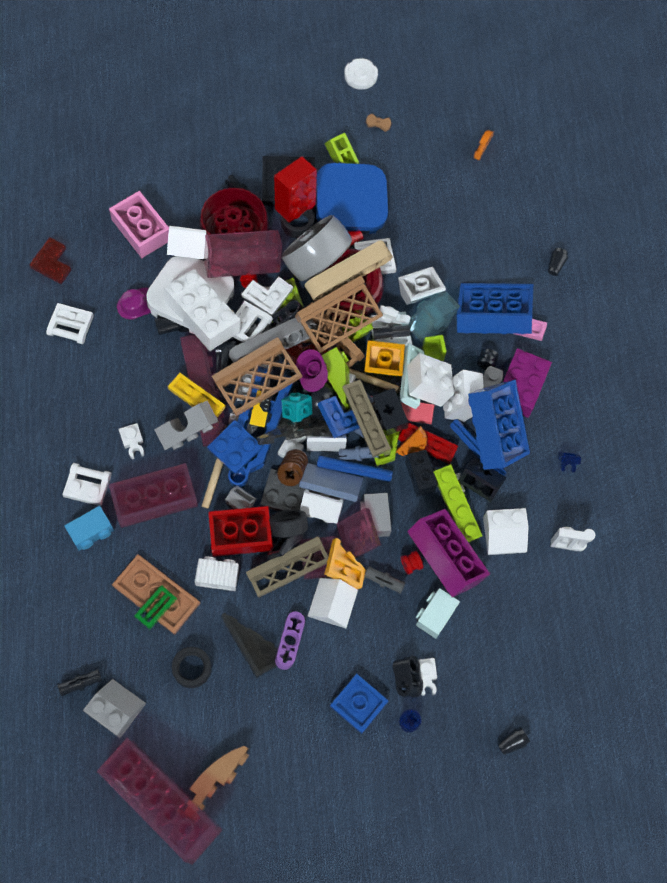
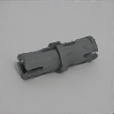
[364,566,406,594]

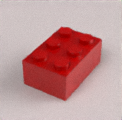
[274,157,317,222]
[209,506,272,557]

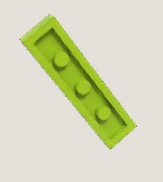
[434,464,482,542]

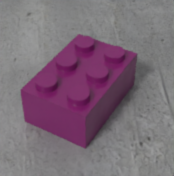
[503,348,552,418]

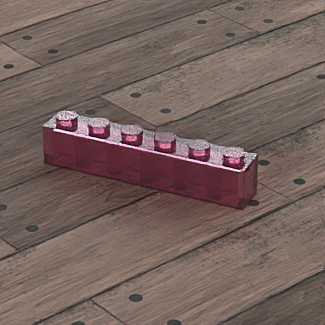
[180,335,227,447]

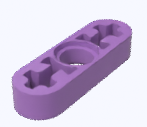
[275,612,305,670]

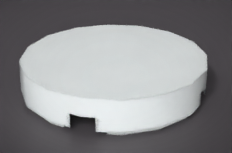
[344,58,378,89]

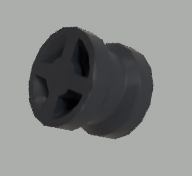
[477,348,499,370]

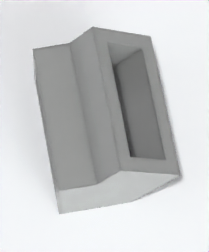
[225,486,256,509]

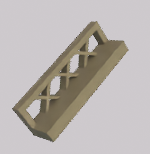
[342,380,391,458]
[246,536,328,597]

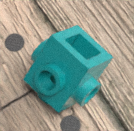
[281,393,312,422]

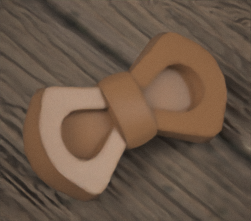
[366,114,391,132]

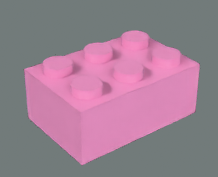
[109,191,169,258]

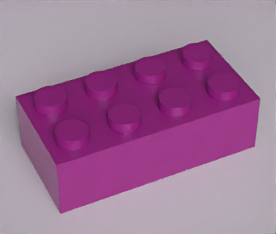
[407,509,490,598]

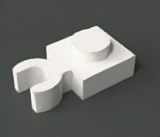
[378,305,411,326]
[119,423,144,459]
[278,427,307,458]
[418,658,437,696]

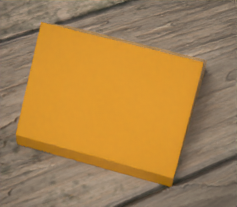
[364,340,405,376]

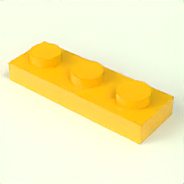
[168,373,225,417]

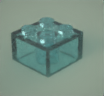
[409,291,460,343]

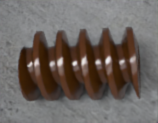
[277,449,308,486]

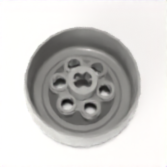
[281,215,352,281]

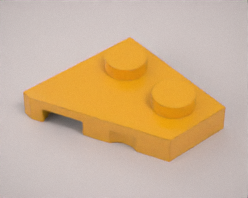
[324,538,366,590]

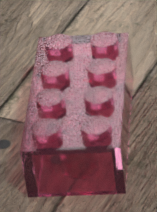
[204,230,282,278]
[109,463,198,528]

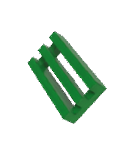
[134,585,177,630]

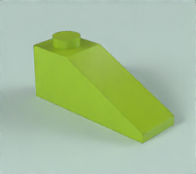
[324,133,360,164]
[322,347,350,410]

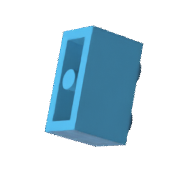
[64,506,114,550]

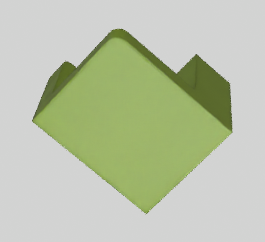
[422,335,446,361]

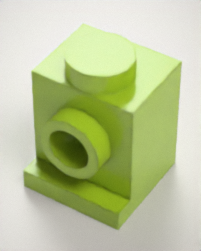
[341,314,373,342]

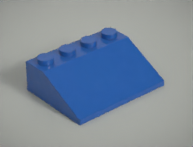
[457,283,533,335]
[468,380,530,470]

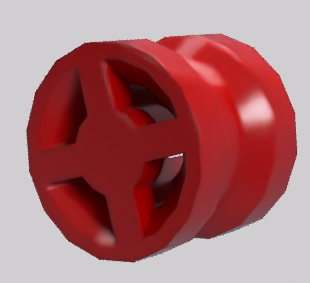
[400,551,423,575]

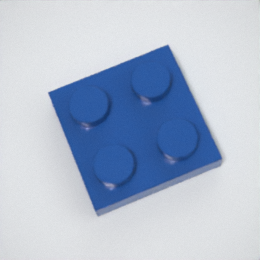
[207,420,263,475]
[330,674,388,734]

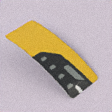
[250,390,272,427]

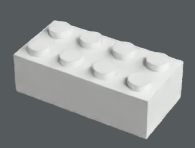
[164,269,240,351]

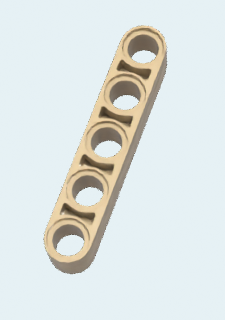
[305,240,393,302]

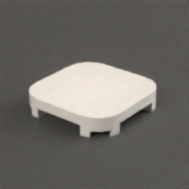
[147,256,234,334]

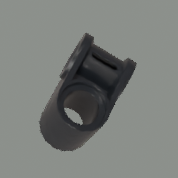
[272,300,304,326]
[393,656,423,697]

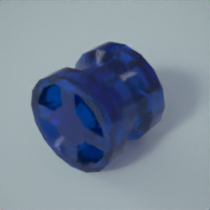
[399,709,421,733]

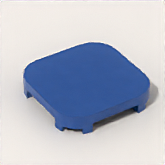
[316,163,388,234]

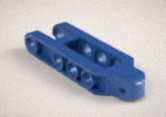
[228,366,294,488]

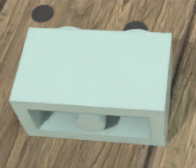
[416,588,460,639]

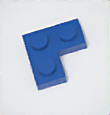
[317,396,360,439]

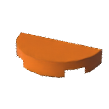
[474,130,494,160]
[396,426,427,456]

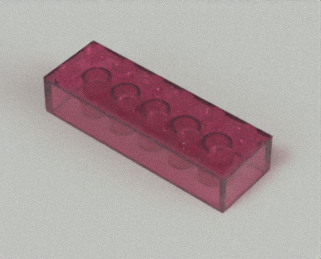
[97,738,223,865]

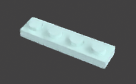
[400,343,424,409]

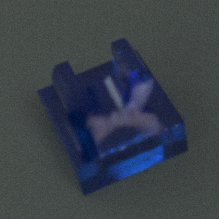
[558,452,581,472]

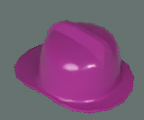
[117,288,151,320]
[296,349,328,392]

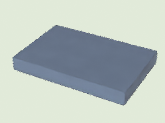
[299,463,363,502]

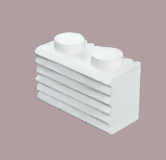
[195,556,239,591]

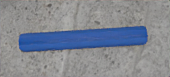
[450,419,506,476]
[317,456,393,482]

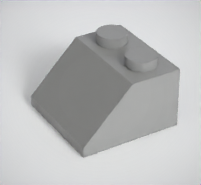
[83,679,146,738]

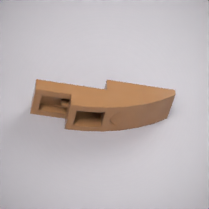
[184,746,249,819]

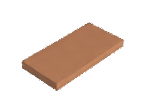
[112,554,200,635]

